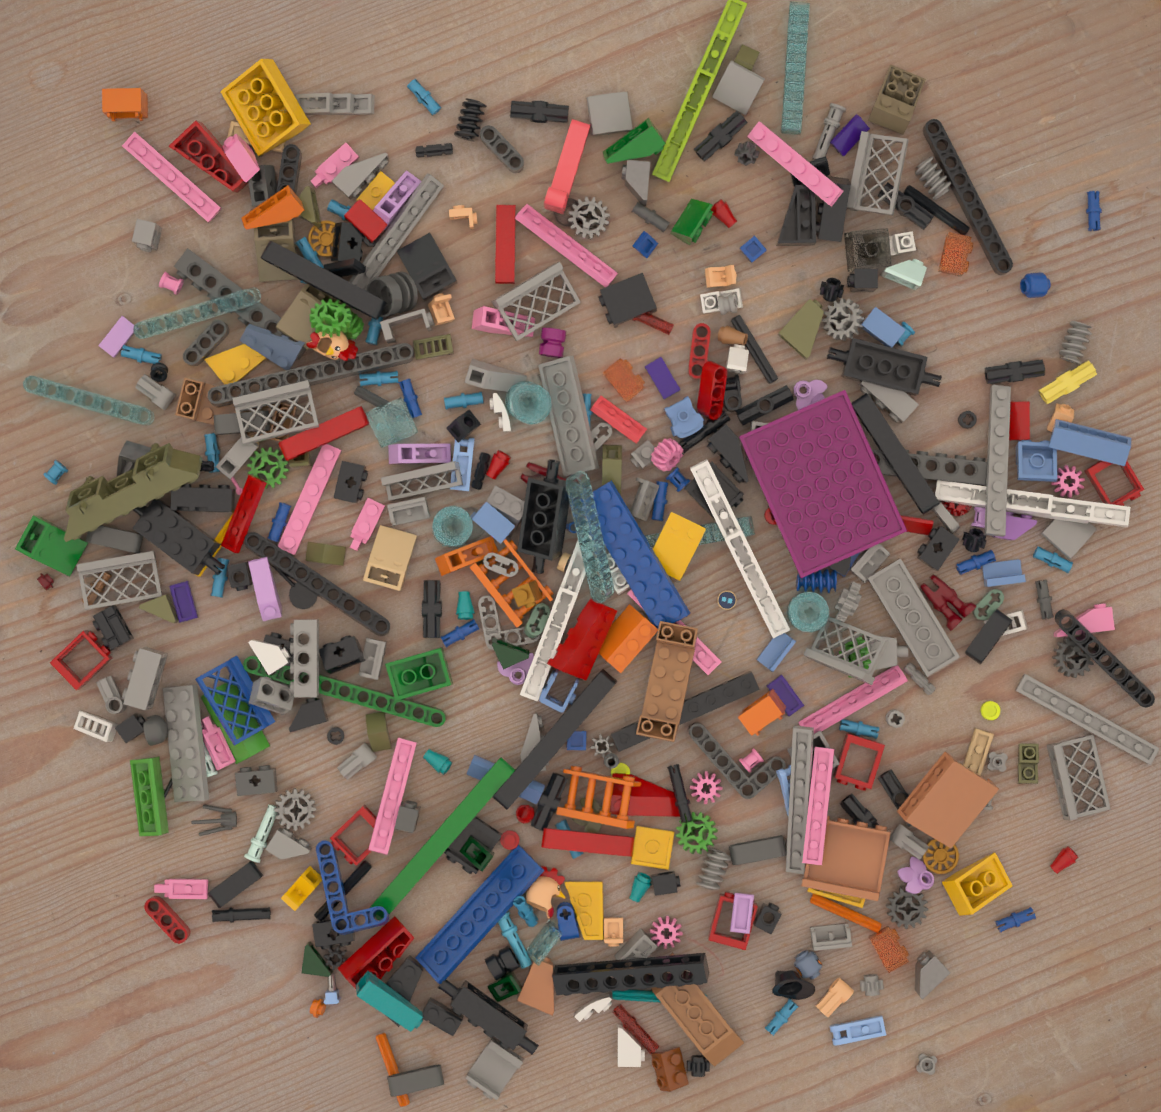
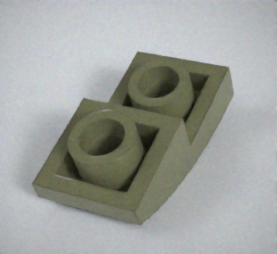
[1018,744,1039,784]

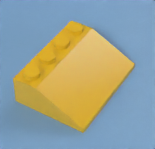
[220,59,311,156]

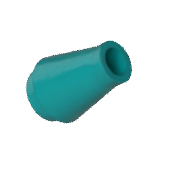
[456,591,475,620]
[423,749,453,775]
[629,872,652,902]

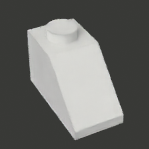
[725,344,749,374]
[248,640,291,675]
[618,1025,645,1067]

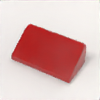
[344,199,388,242]
[1009,401,1030,440]
[900,515,934,535]

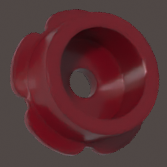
[37,573,54,591]

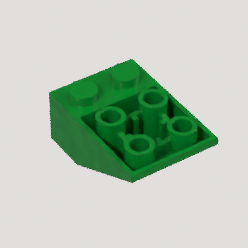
[670,199,713,246]
[15,515,88,577]

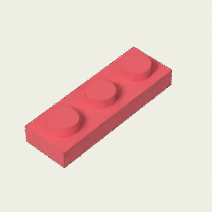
[590,396,647,444]

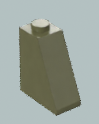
[777,299,824,360]
[602,445,622,496]

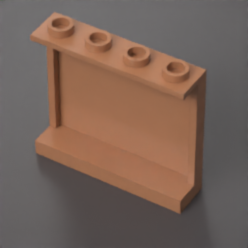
[897,752,999,848]
[801,816,891,901]

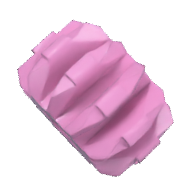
[651,438,683,472]
[1051,465,1085,498]
[690,771,723,804]
[650,916,683,949]

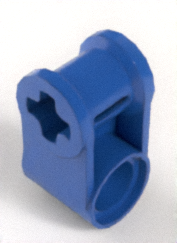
[557,902,580,941]

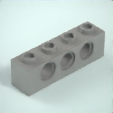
[290,619,319,697]

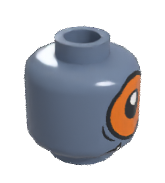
[794,950,822,980]

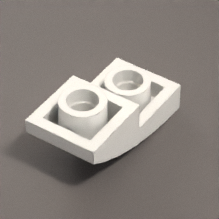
[872,231,916,259]
[700,288,743,314]
[489,393,511,432]
[597,553,630,595]
[574,994,612,1022]

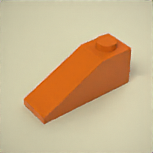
[241,185,304,230]
[435,536,498,576]

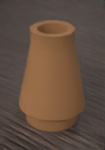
[718,325,748,345]

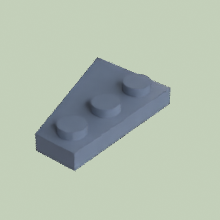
[240,324,305,370]

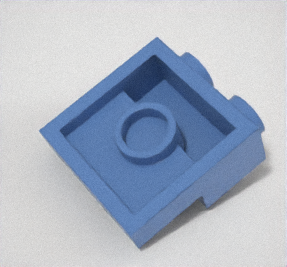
[1016,440,1057,482]

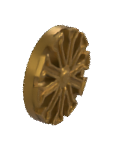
[308,220,335,257]
[923,839,959,874]

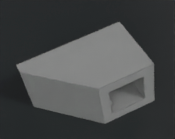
[216,434,259,479]
[265,828,312,860]

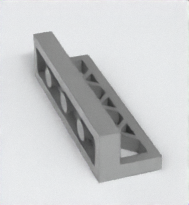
[381,461,463,501]

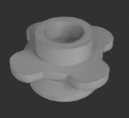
[987,752,1008,772]
[916,1054,937,1075]

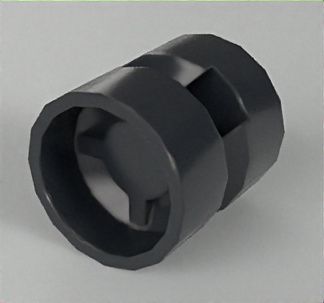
[485,946,520,981]

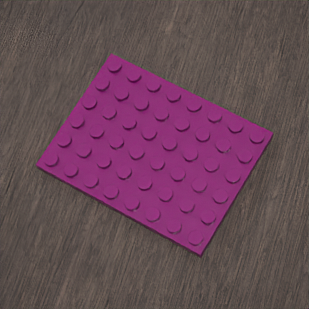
[739,390,907,578]

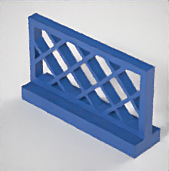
[195,656,276,746]

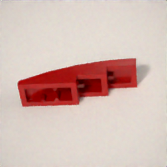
[495,205,516,284]

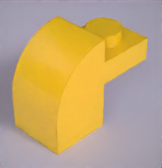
[281,866,322,911]

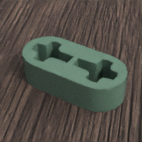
[973,589,1004,620]
[524,603,550,638]

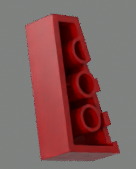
[169,120,249,193]
[547,598,617,681]
[337,916,414,989]

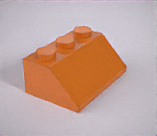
[599,604,658,673]

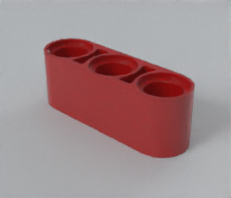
[688,323,711,380]
[697,361,727,420]
[144,896,191,944]

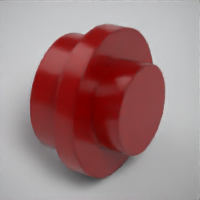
[516,805,535,824]
[500,830,520,850]

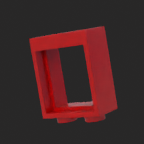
[1084,460,1145,506]
[50,630,113,690]
[833,732,885,791]
[330,804,377,866]
[708,892,758,950]

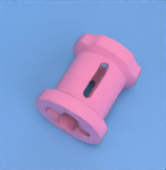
[159,272,184,295]
[739,748,764,773]

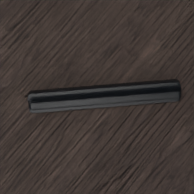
[903,185,970,236]
[731,315,778,384]
[314,860,372,921]

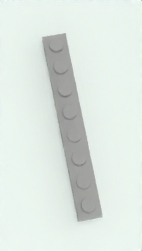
[349,173,444,309]
[984,385,1011,537]
[1015,674,1160,765]
[786,725,814,874]

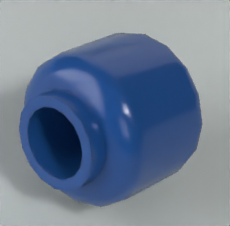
[1020,272,1051,298]

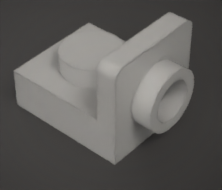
[630,440,655,469]

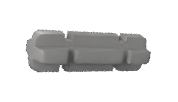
[904,663,936,695]

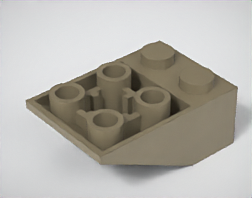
[868,65,926,135]
[254,219,298,282]
[275,283,342,350]

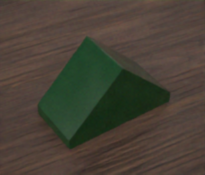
[492,638,529,670]
[459,836,495,872]
[301,942,333,977]
[487,971,522,1002]

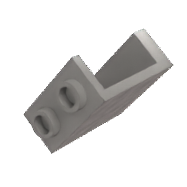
[380,308,434,344]
[465,1038,524,1100]

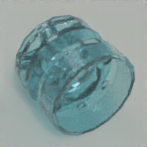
[505,381,552,424]
[432,506,473,548]
[786,592,829,632]

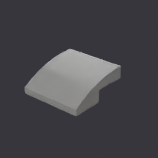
[712,60,765,115]
[586,92,633,136]
[1041,519,1097,559]

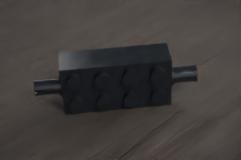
[827,338,942,396]
[517,459,573,574]
[133,499,225,575]
[438,980,539,1055]

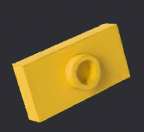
[356,171,395,210]

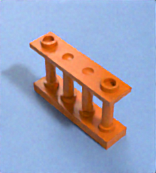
[470,539,554,627]
[556,766,641,829]

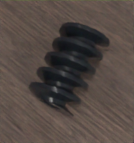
[454,98,487,142]

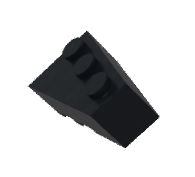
[816,176,850,242]
[776,185,816,246]
[171,484,235,512]
[385,955,424,1027]

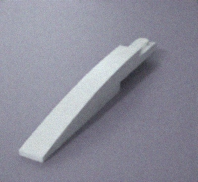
[690,459,790,638]
[935,480,1131,527]
[520,516,600,702]

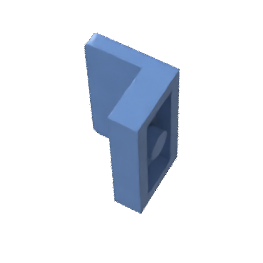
[861,307,905,348]
[469,502,515,544]
[982,559,1026,587]
[756,633,796,672]

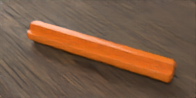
[810,894,882,933]
[376,1033,410,1107]

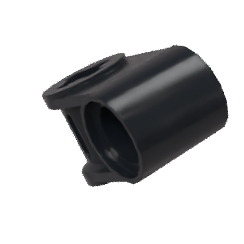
[723,374,742,412]

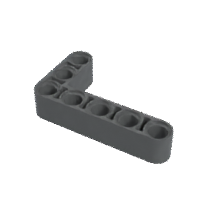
[688,722,786,799]

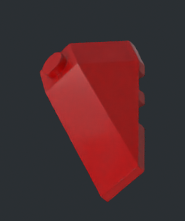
[610,773,686,817]

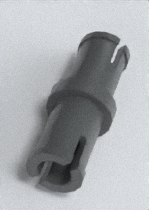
[631,202,670,232]
[1035,579,1054,619]
[604,753,619,769]

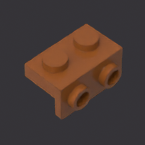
[651,1047,689,1092]

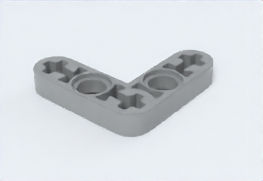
[478,595,540,650]

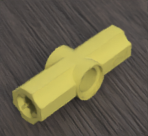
[1038,361,1097,404]

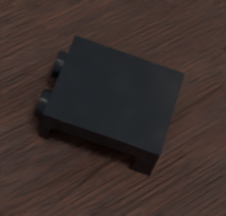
[598,273,657,328]
[684,461,744,521]
[444,816,502,874]

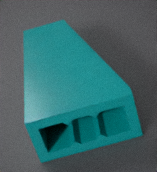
[356,971,423,1032]

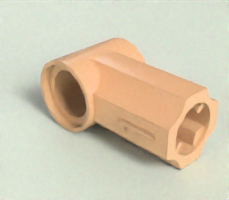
[815,977,854,1017]

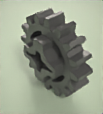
[1052,637,1094,678]
[886,887,928,929]

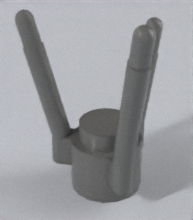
[191,805,237,836]

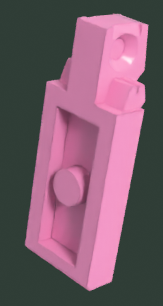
[310,143,359,188]
[350,498,385,551]
[201,716,235,770]
[154,879,208,899]

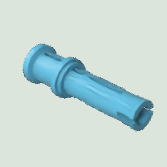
[498,911,532,969]

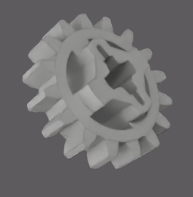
[568,197,610,239]
[822,298,864,341]
[835,581,862,622]
[274,788,316,831]

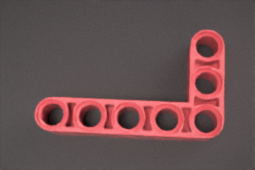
[544,119,591,214]

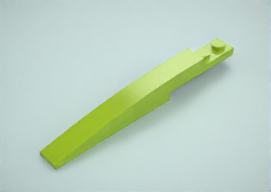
[652,0,747,182]

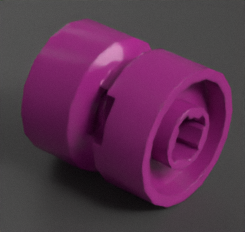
[539,327,567,358]

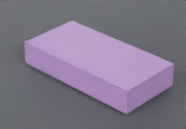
[98,316,138,358]
[730,892,754,934]

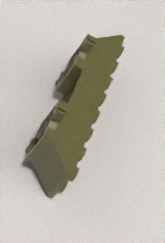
[64,443,202,542]

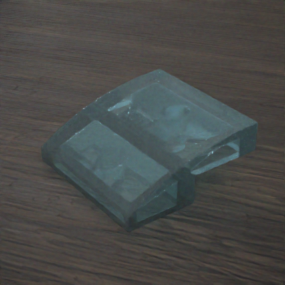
[365,397,418,448]
[526,920,562,966]

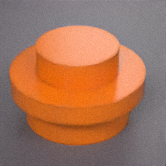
[310,999,326,1018]

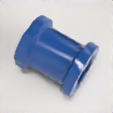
[665,467,690,492]

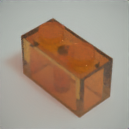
[938,232,973,277]
[603,358,645,403]
[868,926,909,973]

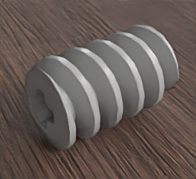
[915,156,953,200]
[1059,321,1092,364]
[696,847,731,890]

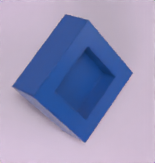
[632,231,659,258]
[739,235,767,263]
[567,731,586,750]

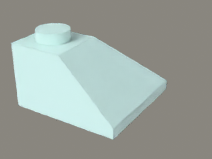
[880,259,927,291]

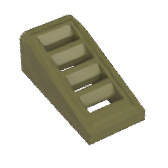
[413,334,454,360]

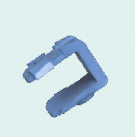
[663,396,704,438]
[539,669,579,713]

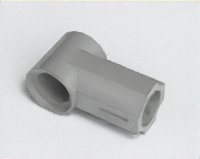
[135,374,176,410]
[96,676,127,714]
[337,743,377,780]
[890,823,929,860]

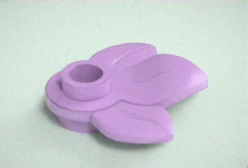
[793,380,828,410]
[497,653,534,685]
[897,857,934,894]

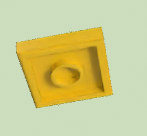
[631,826,674,870]

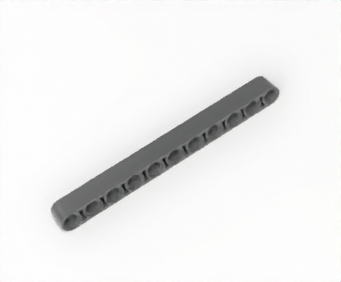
[208,343,414,407]

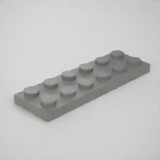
[538,356,599,477]
[867,558,960,677]
[163,685,209,802]

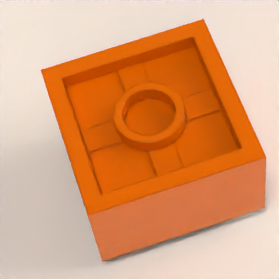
[102,88,148,122]
[738,689,786,736]

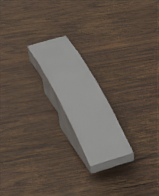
[295,93,375,115]

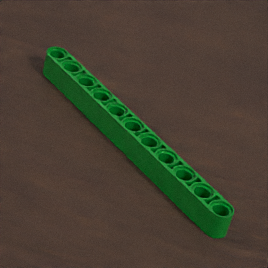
[243,655,446,727]
[370,757,515,921]

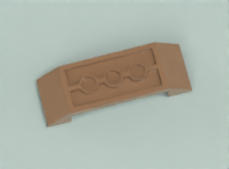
[175,378,297,442]
[636,621,698,742]
[648,952,744,1067]

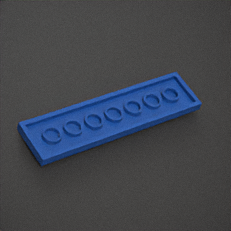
[578,480,690,632]
[415,845,545,984]

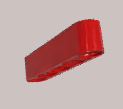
[278,406,370,461]
[541,828,635,857]

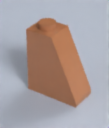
[517,954,554,1016]

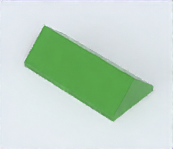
[201,679,270,764]
[130,757,169,836]

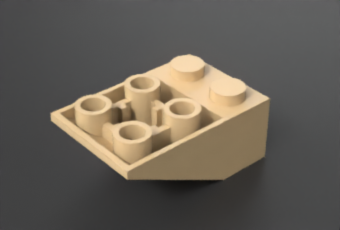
[363,525,417,591]

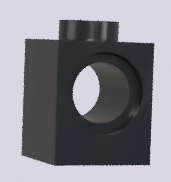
[446,410,481,443]
[227,562,252,591]
[115,713,146,743]
[652,871,681,896]
[753,902,782,934]

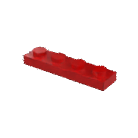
[221,475,267,553]

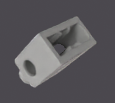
[864,635,908,670]

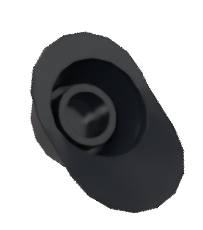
[772,970,815,1000]

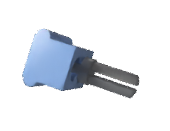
[324,974,341,1004]

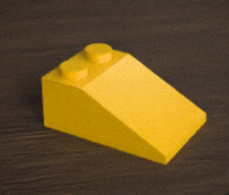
[653,512,706,581]
[942,852,1013,916]

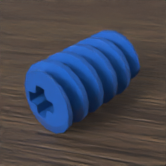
[796,569,837,593]

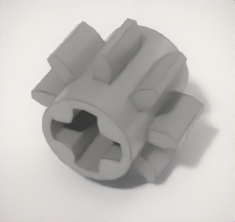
[590,734,614,758]
[860,974,884,996]

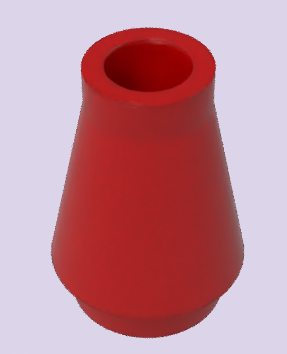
[711,199,737,228]
[486,450,511,480]
[1050,846,1079,874]

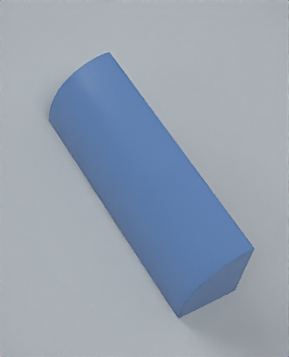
[1049,419,1131,466]
[466,755,545,804]

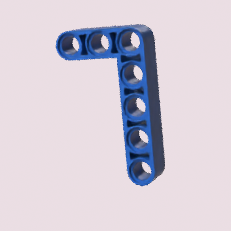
[316,840,389,935]

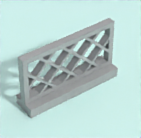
[847,131,909,215]
[491,262,581,341]
[232,380,319,445]
[76,551,162,610]
[804,616,889,685]
[1047,735,1110,821]

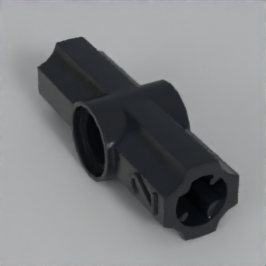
[510,101,569,123]
[694,111,748,162]
[878,182,934,230]
[984,359,1045,384]
[735,385,794,426]
[422,580,442,638]
[877,769,912,827]
[530,772,568,831]
[840,793,879,828]

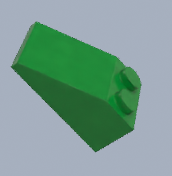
[603,118,666,164]
[385,647,453,701]

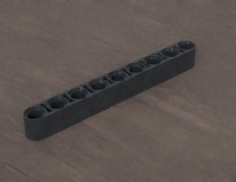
[923,119,1013,275]
[245,532,390,636]
[493,669,617,810]

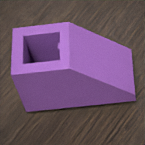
[993,512,1037,540]

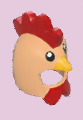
[306,331,358,361]
[525,866,566,918]

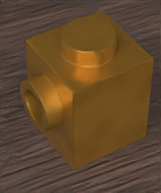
[511,580,542,608]

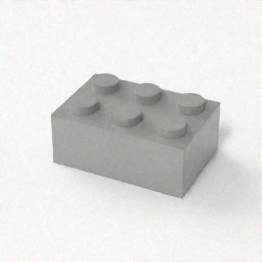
[122,647,168,711]

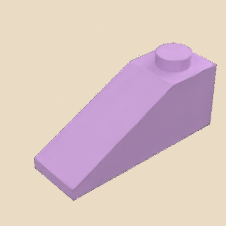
[373,170,421,230]
[388,444,451,464]
[248,557,282,621]

